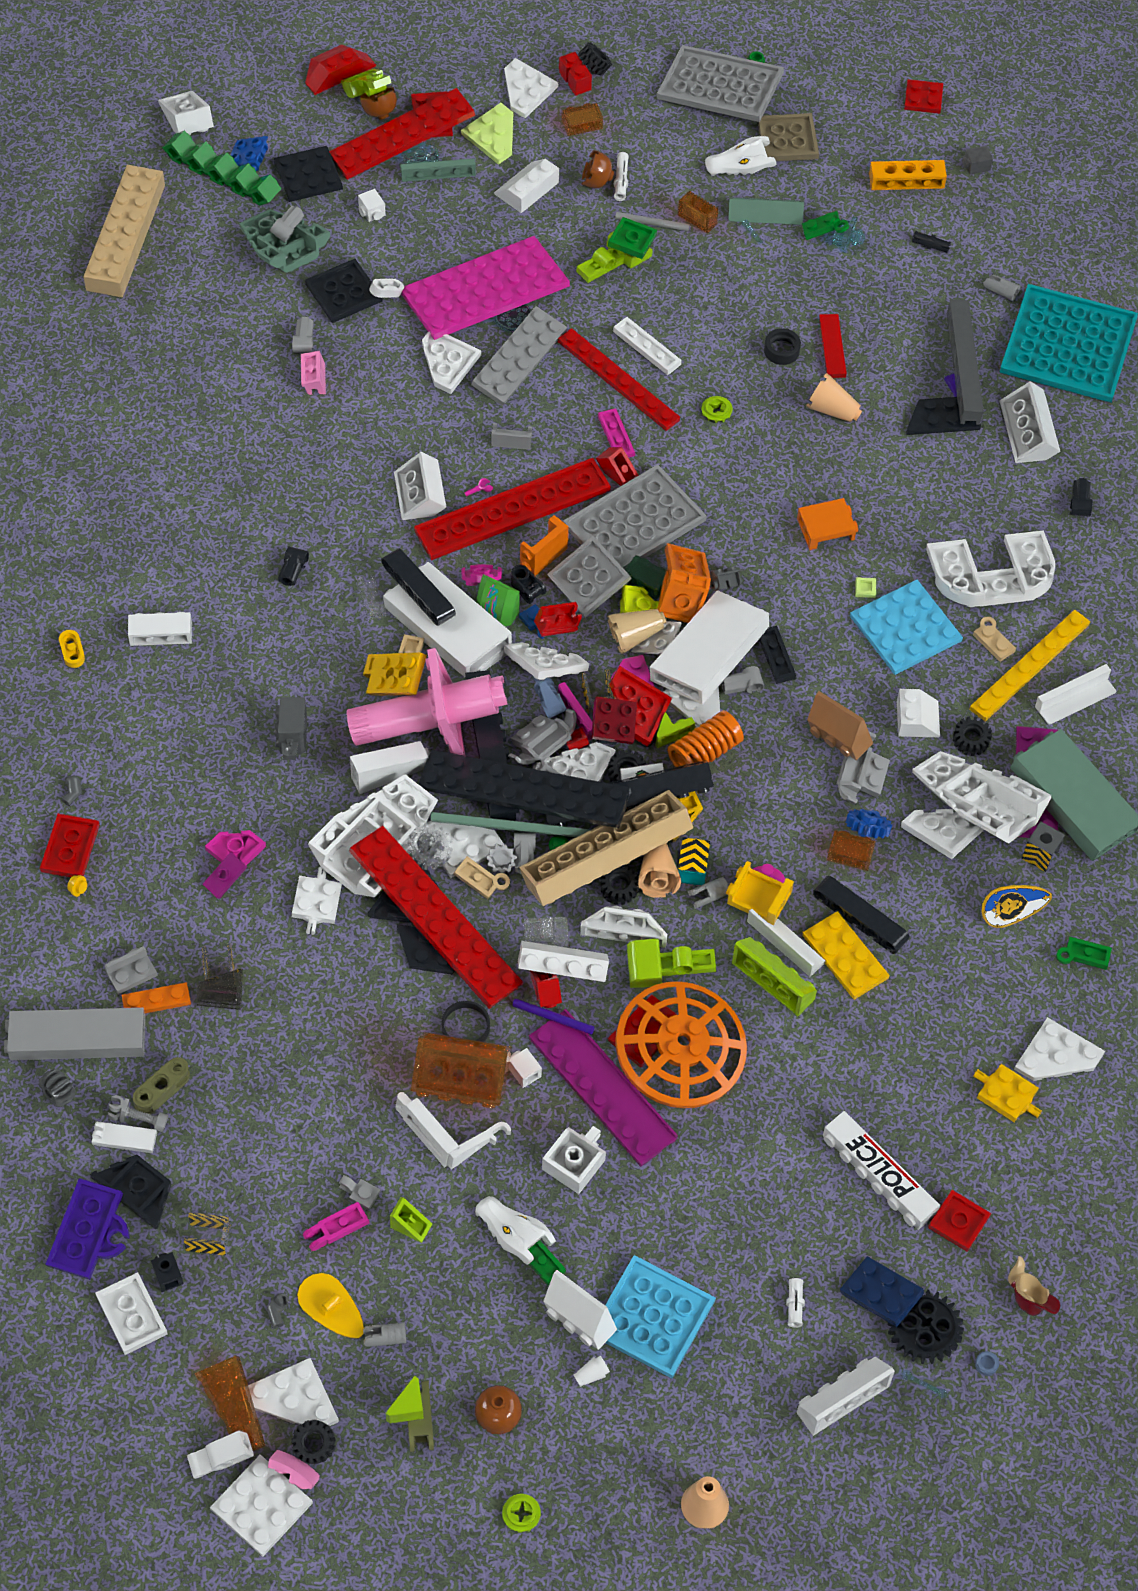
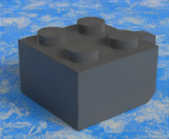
[275,697,307,760]

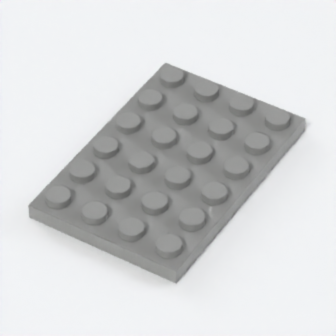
[657,45,784,122]
[563,464,707,570]

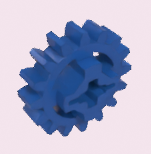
[845,809,893,838]

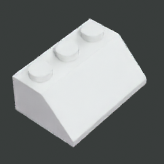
[494,159,559,213]
[394,452,446,520]
[544,1270,617,1350]

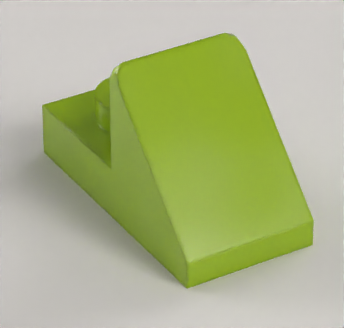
[656,712,695,748]

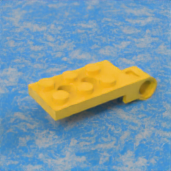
[363,652,427,696]

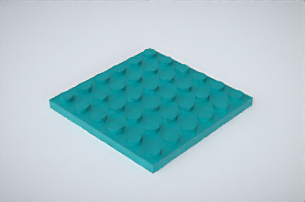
[999,284,1138,403]

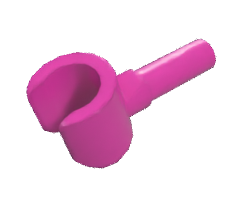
[464,478,493,496]

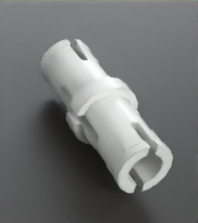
[786,1278,805,1328]

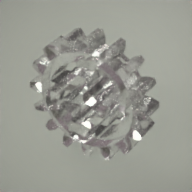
[406,823,453,870]

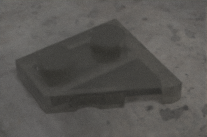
[197,969,243,1010]

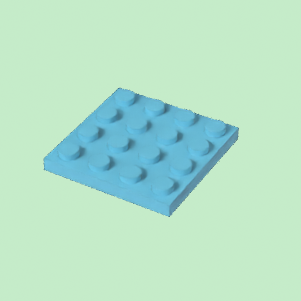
[850,580,963,675]
[605,1255,716,1378]

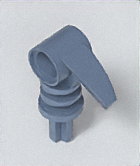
[532,675,567,719]

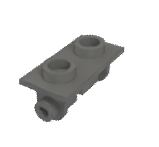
[710,566,745,591]

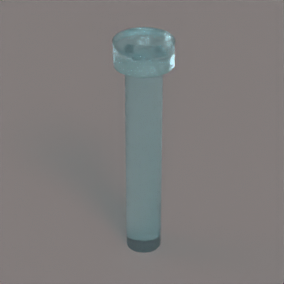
[742,220,763,244]

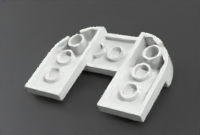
[926,530,1055,607]

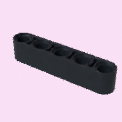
[381,548,456,626]
[813,876,910,954]

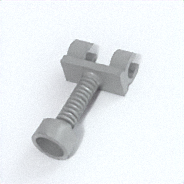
[108,1095,169,1132]

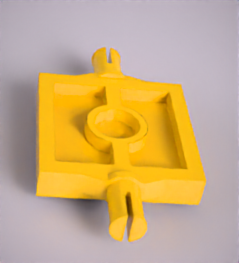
[973,1064,1042,1123]

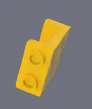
[726,861,794,925]

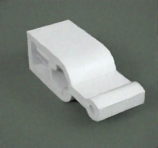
[187,1431,254,1479]

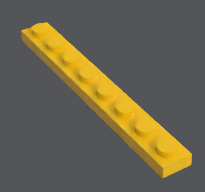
[969,610,1090,722]

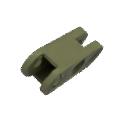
[133,1057,190,1114]
[405,1380,434,1452]

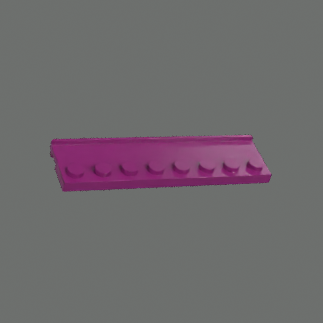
[529,1009,678,1167]

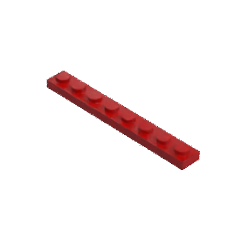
[558,328,680,431]

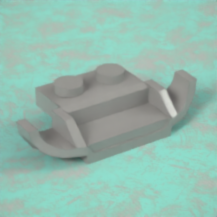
[508,708,576,764]
[836,731,890,805]

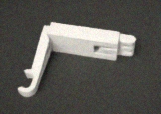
[395,1092,511,1170]

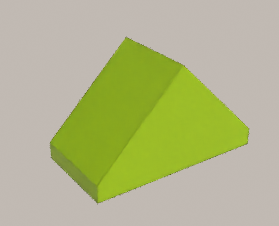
[390,1197,432,1243]
[386,1376,424,1424]

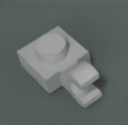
[339,1175,381,1211]

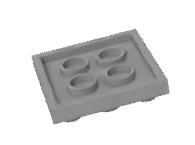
[547,536,631,618]

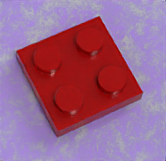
[904,79,943,114]
[928,1190,991,1252]

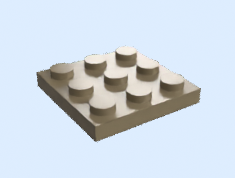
[758,113,819,161]

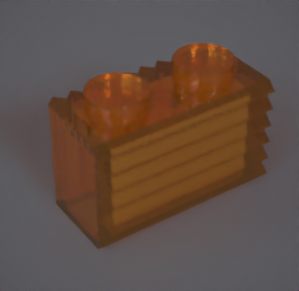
[562,103,603,136]
[678,191,718,233]
[827,830,876,871]

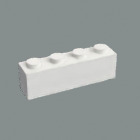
[518,941,609,982]

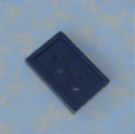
[840,1256,924,1327]

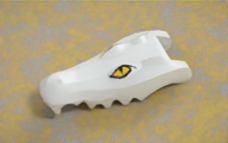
[705,136,776,176]
[475,1196,556,1265]

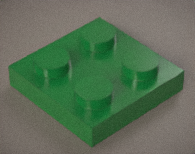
[608,217,657,259]

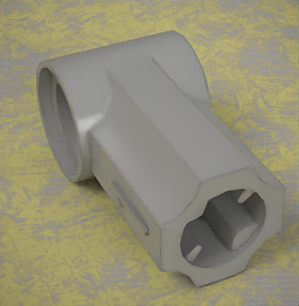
[269,206,304,243]
[292,317,314,353]
[721,666,764,695]
[514,832,536,874]

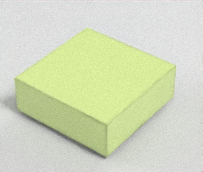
[855,577,876,598]

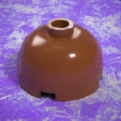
[359,86,397,120]
[581,150,614,189]
[475,1385,522,1435]

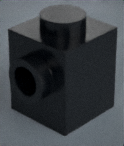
[150,1252,184,1292]

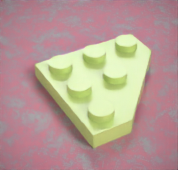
[461,103,513,164]

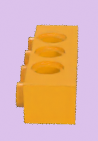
[869,160,947,190]

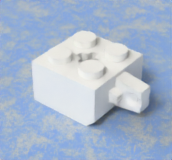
[542,1126,606,1194]

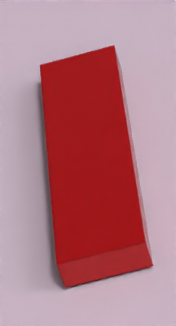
[819,314,847,378]

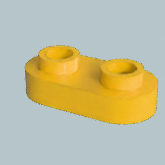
[59,630,85,668]

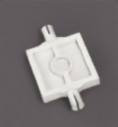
[292,867,342,935]

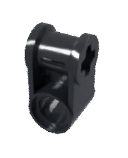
[511,565,547,604]

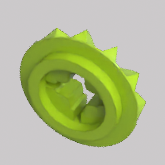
[701,396,733,423]
[502,1494,541,1533]

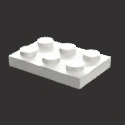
[95,1273,168,1355]

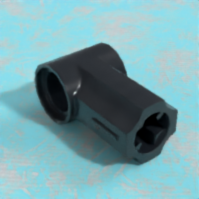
[1070,478,1093,517]
[278,546,309,586]

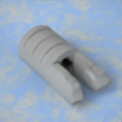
[983,274,1020,301]
[688,877,728,909]
[363,1322,406,1347]

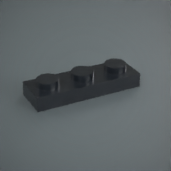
[759,626,796,684]

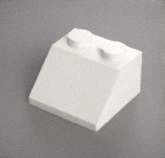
[897,689,940,737]

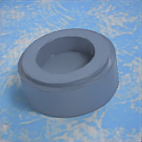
[975,1351,999,1376]

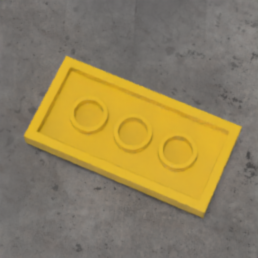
[802,911,890,1000]

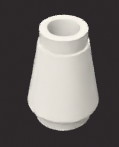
[573,1356,610,1387]

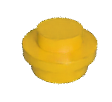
[67,875,87,897]

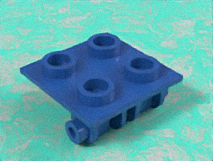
[231,136,268,171]

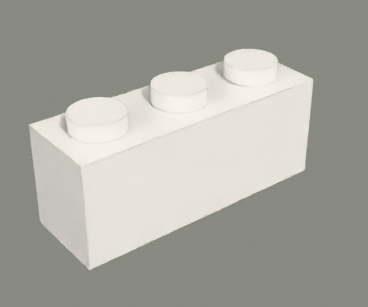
[128,612,192,646]

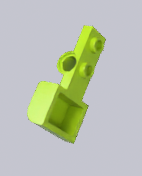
[341,69,391,98]
[576,231,653,283]
[627,939,716,988]

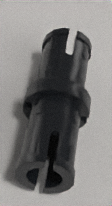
[912,231,951,253]

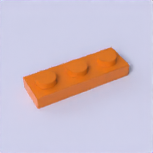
[122,982,191,1013]

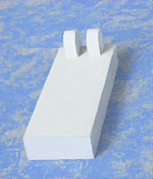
[92,1122,157,1153]

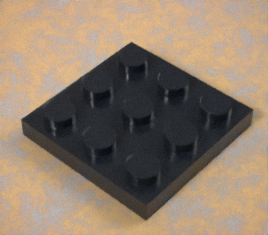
[274,146,343,202]
[305,259,383,323]

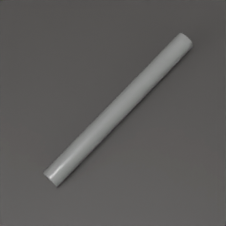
[615,212,690,232]

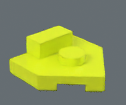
[620,585,659,613]

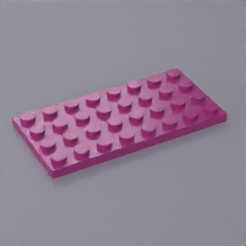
[401,236,570,340]

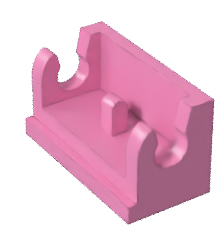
[301,351,326,395]

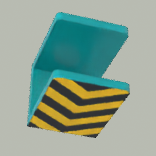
[678,837,710,886]

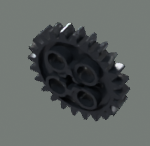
[887,1289,964,1364]

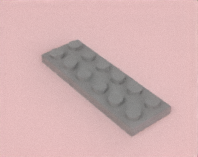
[471,306,567,406]

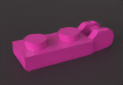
[302,1202,369,1251]

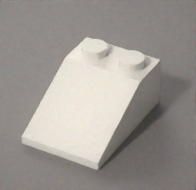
[158,91,214,135]

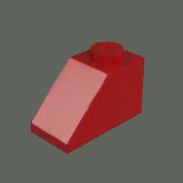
[596,447,639,486]
[530,970,562,1008]

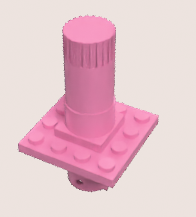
[347,648,508,756]

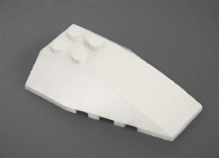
[912,751,1051,843]
[308,774,438,897]

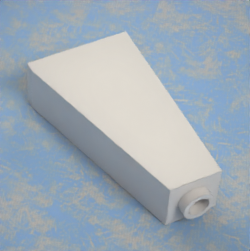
[350,741,430,794]

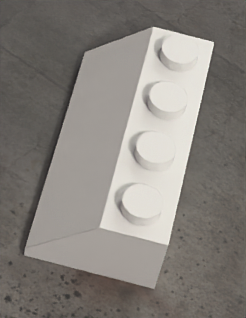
[999,381,1060,463]
[797,1357,895,1436]

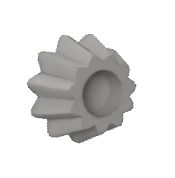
[486,844,517,873]

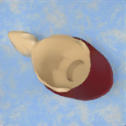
[1008,1256,1061,1316]

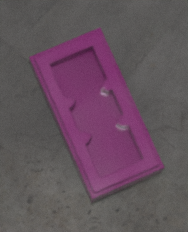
[203,852,247,899]

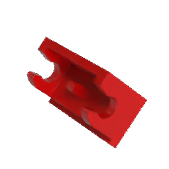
[534,602,582,637]

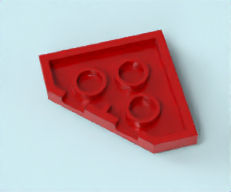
[609,666,672,746]

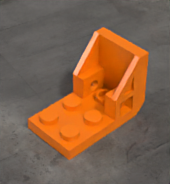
[658,543,711,623]

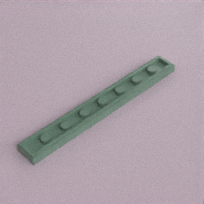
[430,812,590,838]

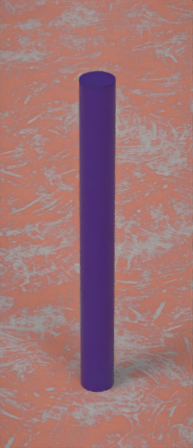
[513,998,594,1035]

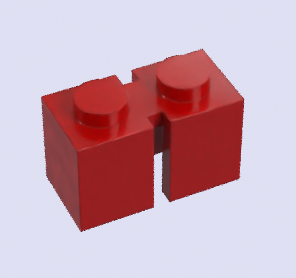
[559,52,592,96]

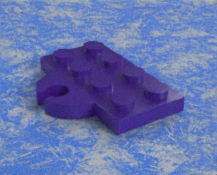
[45,1178,130,1280]

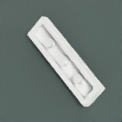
[613,317,681,375]

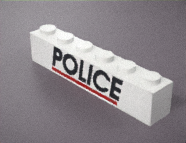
[823,1111,940,1230]

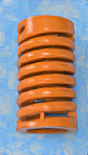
[667,710,744,767]

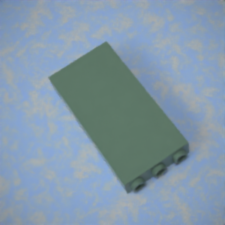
[1010,729,1138,861]

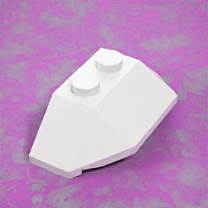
[580,906,667,948]

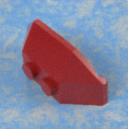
[305,44,376,95]

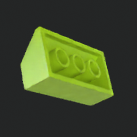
[732,937,817,1016]

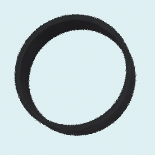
[441,1001,490,1049]

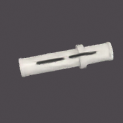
[614,152,629,201]

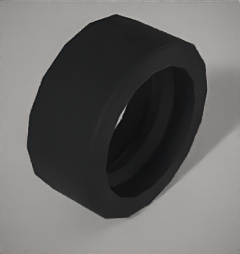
[764,328,801,365]

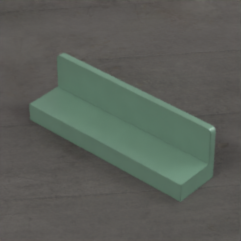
[400,159,476,182]
[728,197,804,225]

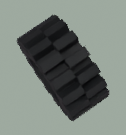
[578,42,612,76]
[953,717,992,756]
[608,749,646,782]
[600,865,639,905]
[291,1420,336,1464]

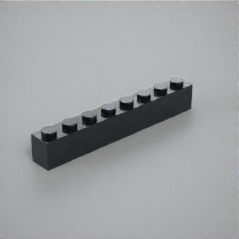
[465,670,520,821]
[546,760,714,826]

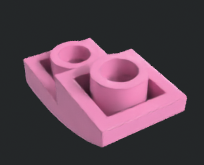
[268,1450,320,1489]

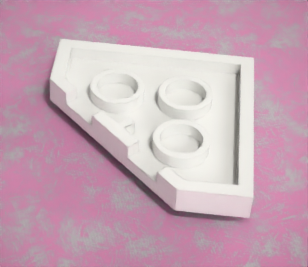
[504,58,558,118]
[422,332,481,394]
[504,642,589,680]
[663,686,720,727]
[539,742,616,782]
[901,809,984,859]
[420,821,504,878]
[1014,1017,1105,1081]
[245,1358,339,1426]

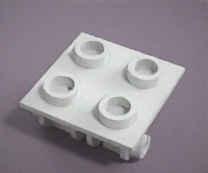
[631,621,682,657]

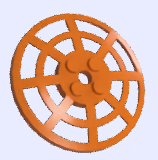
[615,982,747,1108]

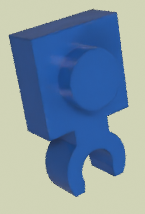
[519,604,544,639]

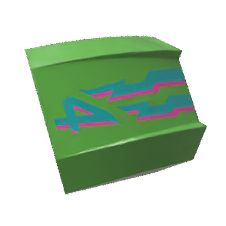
[476,574,520,626]

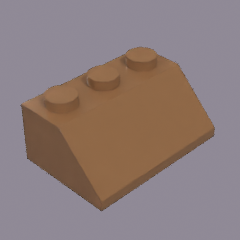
[807,691,873,760]

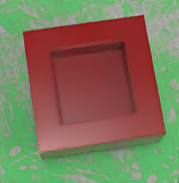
[566,727,589,750]

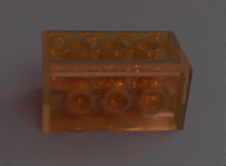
[410,1032,512,1108]

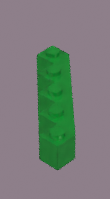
[162,130,282,206]

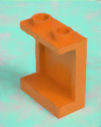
[797,498,858,550]
[520,515,569,576]

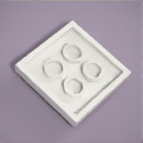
[210,1455,313,1557]

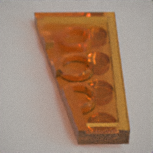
[195,1355,266,1451]

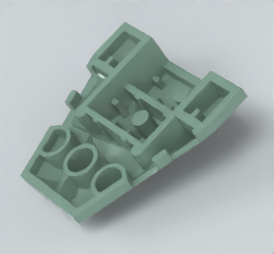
[239,209,330,273]

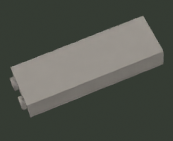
[4,1007,146,1060]

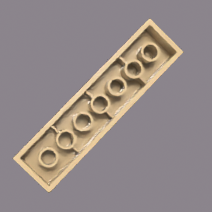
[84,165,165,297]
[519,790,693,906]

